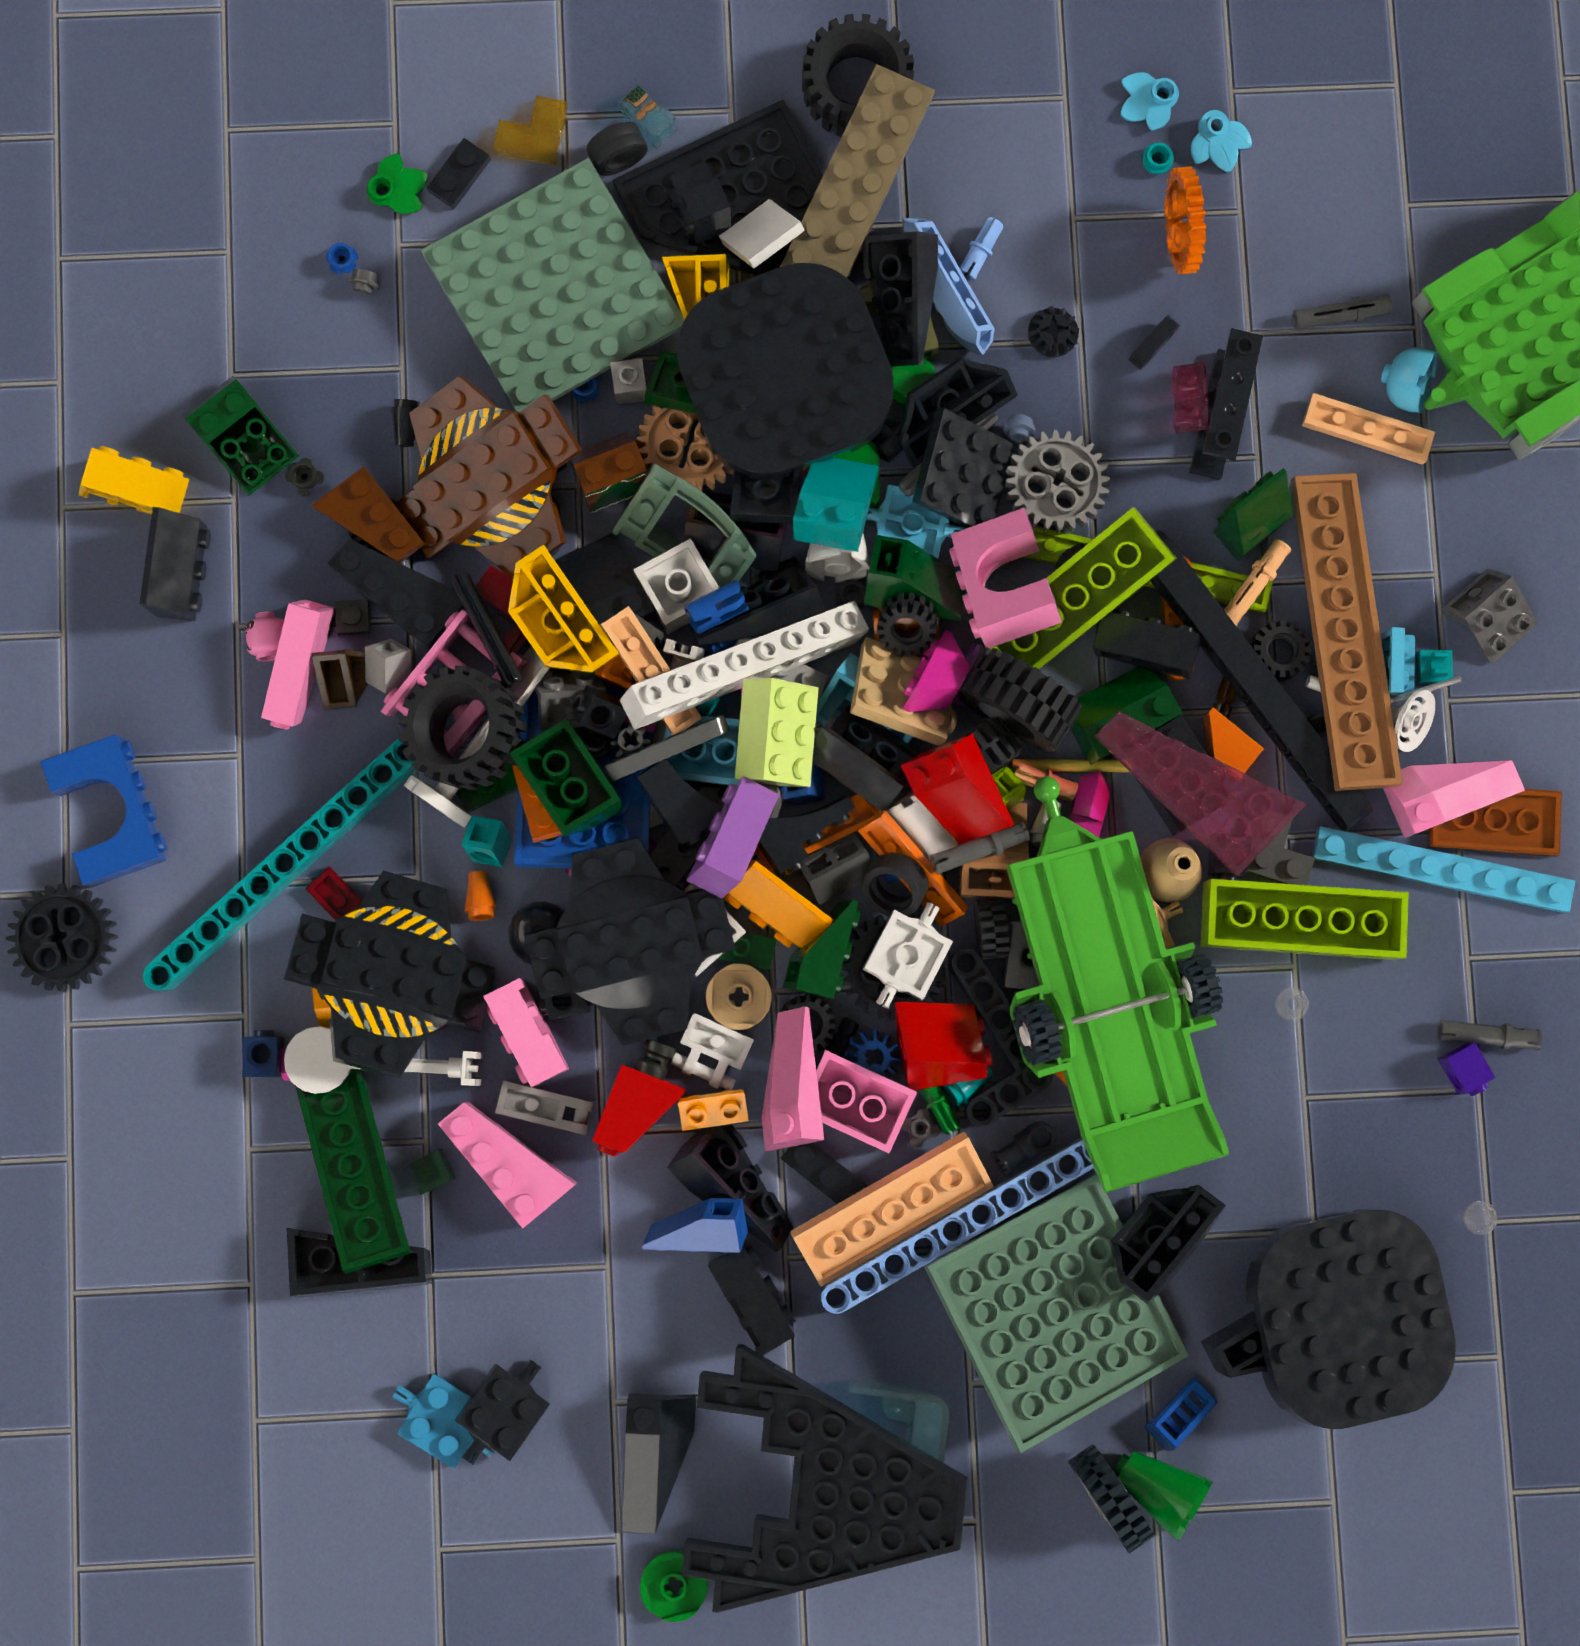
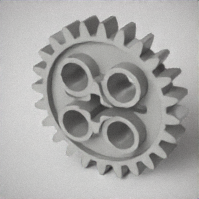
[1004,430,1110,534]

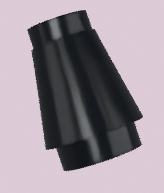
[390,399,420,447]

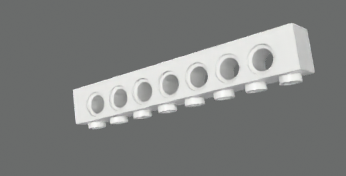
[620,601,869,730]

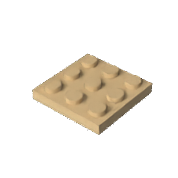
[850,637,952,746]

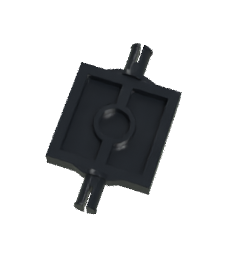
[454,1360,550,1465]

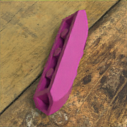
[1067,771,1111,837]

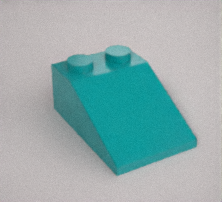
[793,457,879,552]

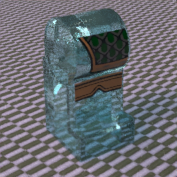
[617,85,677,149]

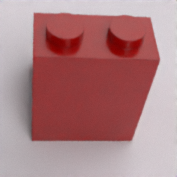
[895,1001,992,1090]
[592,1065,686,1157]

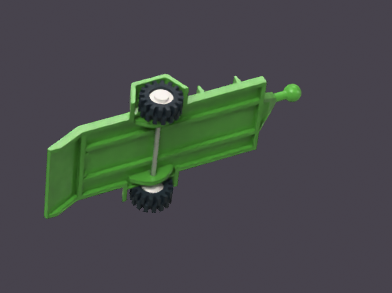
[1006,776,1229,1193]

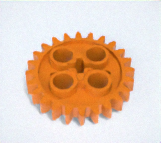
[1164,166,1206,274]

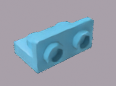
[1381,627,1415,697]

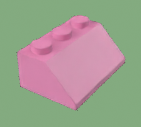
[816,1050,917,1153]

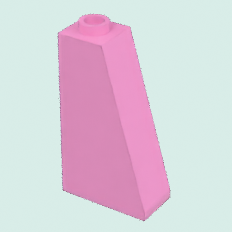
[261,599,336,729]

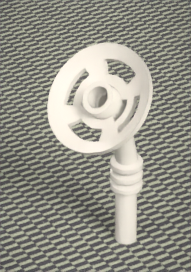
[1305,675,1435,752]

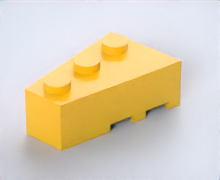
[662,254,730,320]
[78,446,190,515]

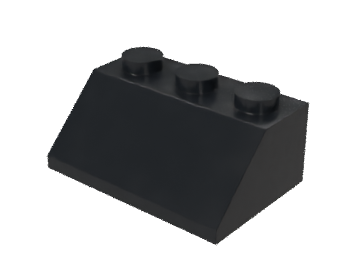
[683,490,787,572]
[139,507,211,621]
[812,698,921,811]

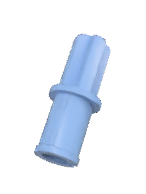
[959,217,1003,281]

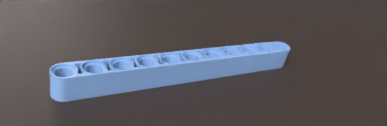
[820,1137,1094,1314]

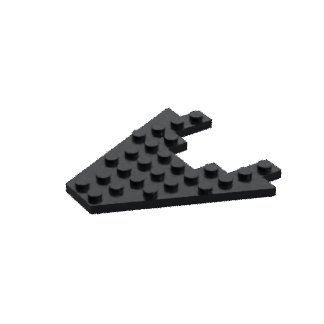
[682,1344,968,1613]

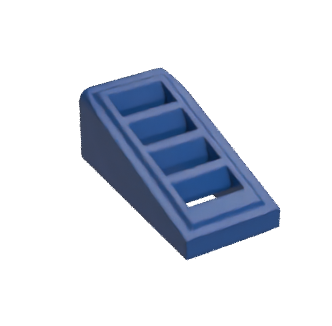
[1144,1377,1218,1451]

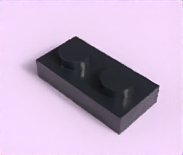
[427,138,491,209]

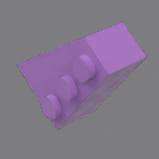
[686,776,779,899]

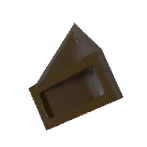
[312,650,368,710]

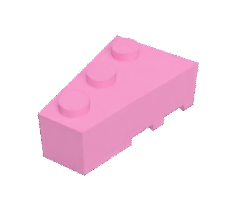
[483,978,569,1087]

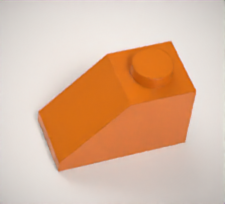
[1203,707,1264,783]

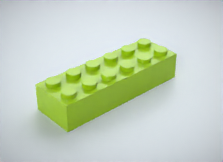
[981,507,1177,669]
[1200,879,1409,960]

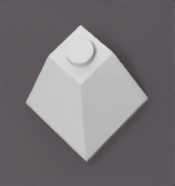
[634,538,719,635]

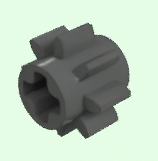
[610,723,652,760]

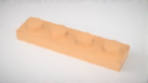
[1301,393,1435,465]
[600,606,702,735]

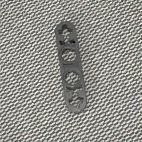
[603,715,730,782]

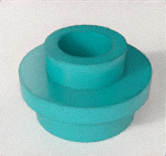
[1142,143,1174,175]

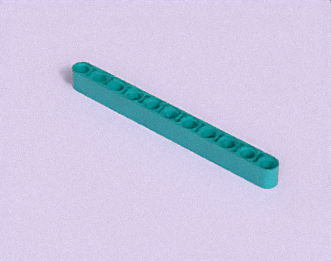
[143,739,416,992]

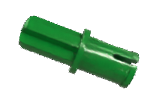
[920,1086,961,1135]

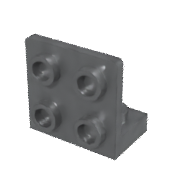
[1441,568,1537,664]
[534,667,606,731]

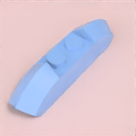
[902,217,995,356]

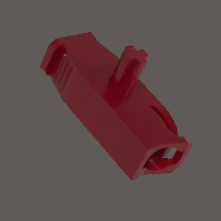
[475,565,527,654]

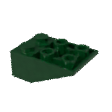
[182,376,299,496]
[1213,468,1293,561]
[864,535,966,621]
[782,900,860,999]

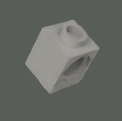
[610,358,647,405]

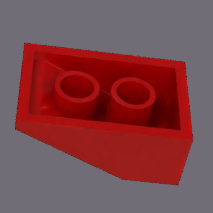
[901,733,1014,845]

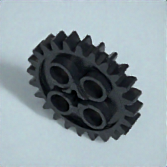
[6,884,118,992]
[841,914,947,1021]

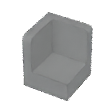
[365,638,412,694]

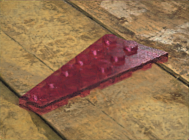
[1094,712,1307,876]

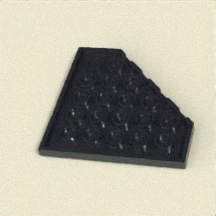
[613,99,863,277]

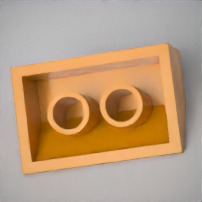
[723,859,834,949]

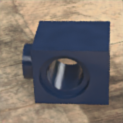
[242,1030,284,1077]

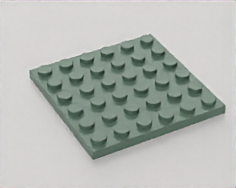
[421,158,684,412]
[924,1174,1189,1453]

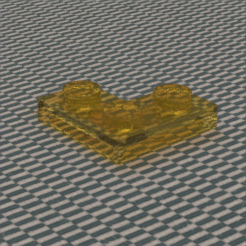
[493,96,568,166]

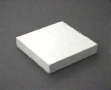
[719,199,804,268]

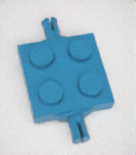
[392,1373,493,1469]

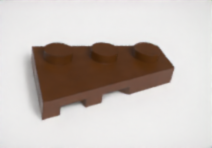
[311,466,425,563]

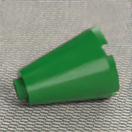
[1114,1451,1213,1541]

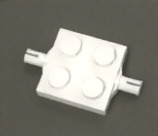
[863,902,953,1008]

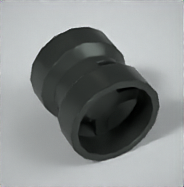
[634,1039,676,1080]

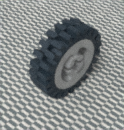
[1068,1444,1155,1554]

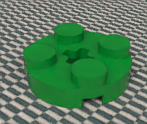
[640,1550,708,1622]

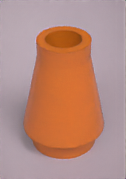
[464,871,497,921]

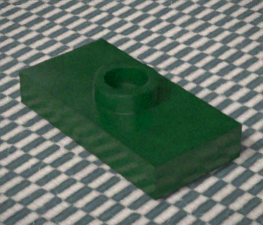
[456,763,518,813]
[717,932,776,971]

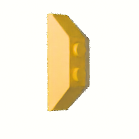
[508,545,619,673]

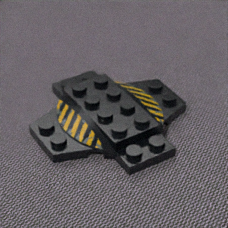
[283,870,495,1078]

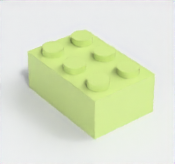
[735,678,819,787]

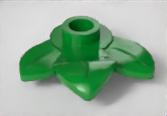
[366,153,428,215]

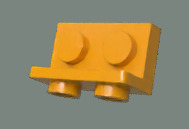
[678,1089,749,1131]

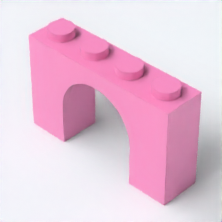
[949,508,1062,648]

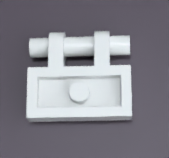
[671,1013,754,1090]

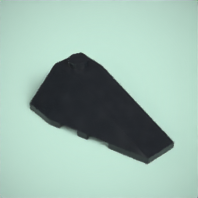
[667,1124,793,1252]

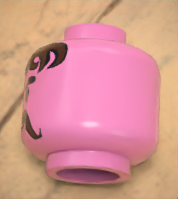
[245,612,284,661]

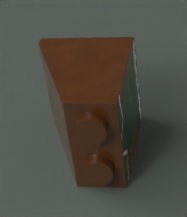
[569,431,648,514]

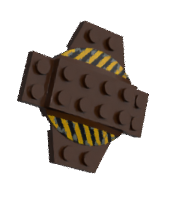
[395,376,583,578]

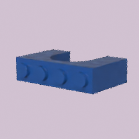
[40,734,167,888]

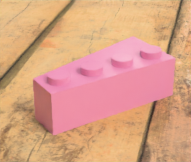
[438,1102,577,1229]

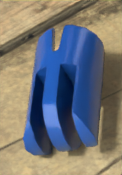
[684,580,749,634]

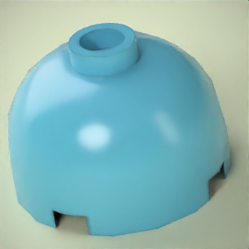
[1381,347,1438,413]

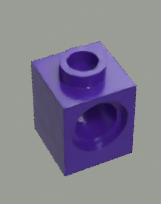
[1438,1043,1495,1096]

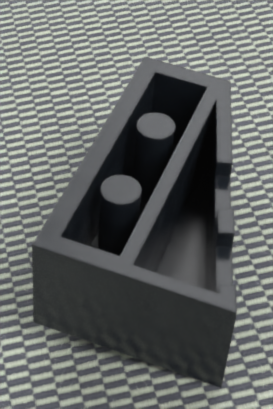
[708,1244,796,1356]

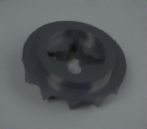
[1028,306,1079,357]

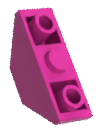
[903,630,970,712]

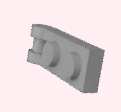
[495,1081,594,1135]

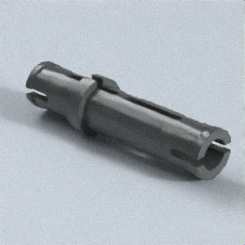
[1293,294,1392,330]
[930,821,1030,875]
[1438,1019,1543,1050]

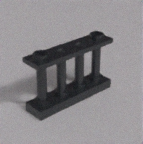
[1189,328,1263,480]

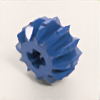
[845,1029,902,1078]

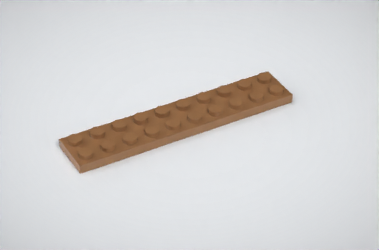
[1291,473,1403,791]

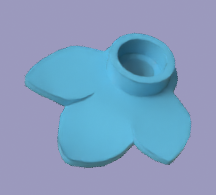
[1120,72,1179,131]
[1190,110,1252,173]

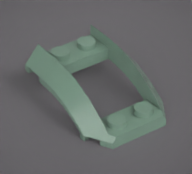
[612,463,756,588]

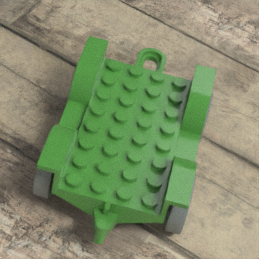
[1412,189,1580,460]

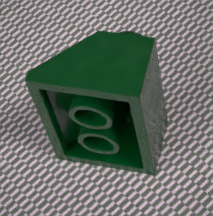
[1070,666,1183,765]
[509,718,622,837]

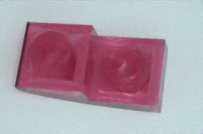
[1171,362,1208,434]

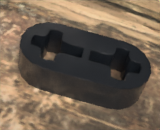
[1128,315,1180,370]

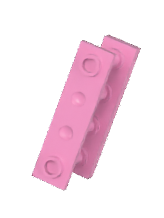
[381,609,529,757]

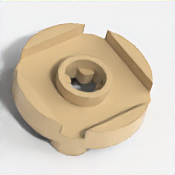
[706,964,772,1030]

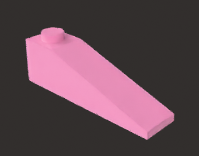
[1383,760,1525,838]
[761,1007,824,1151]

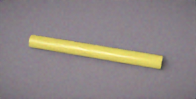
[1011,759,1133,772]

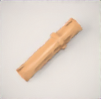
[1224,539,1291,627]

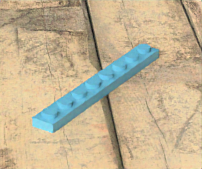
[1312,826,1575,913]

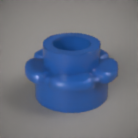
[326,243,358,274]
[570,377,600,402]

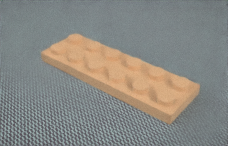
[790,1132,994,1287]

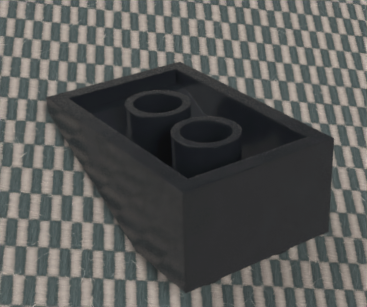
[555,533,656,625]

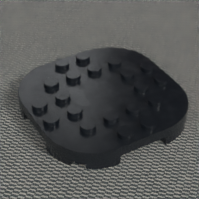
[677,263,894,480]
[1246,1209,1456,1429]

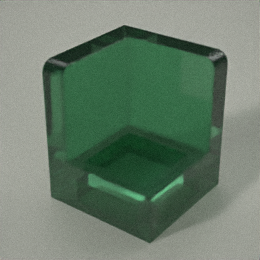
[410,1149,456,1195]

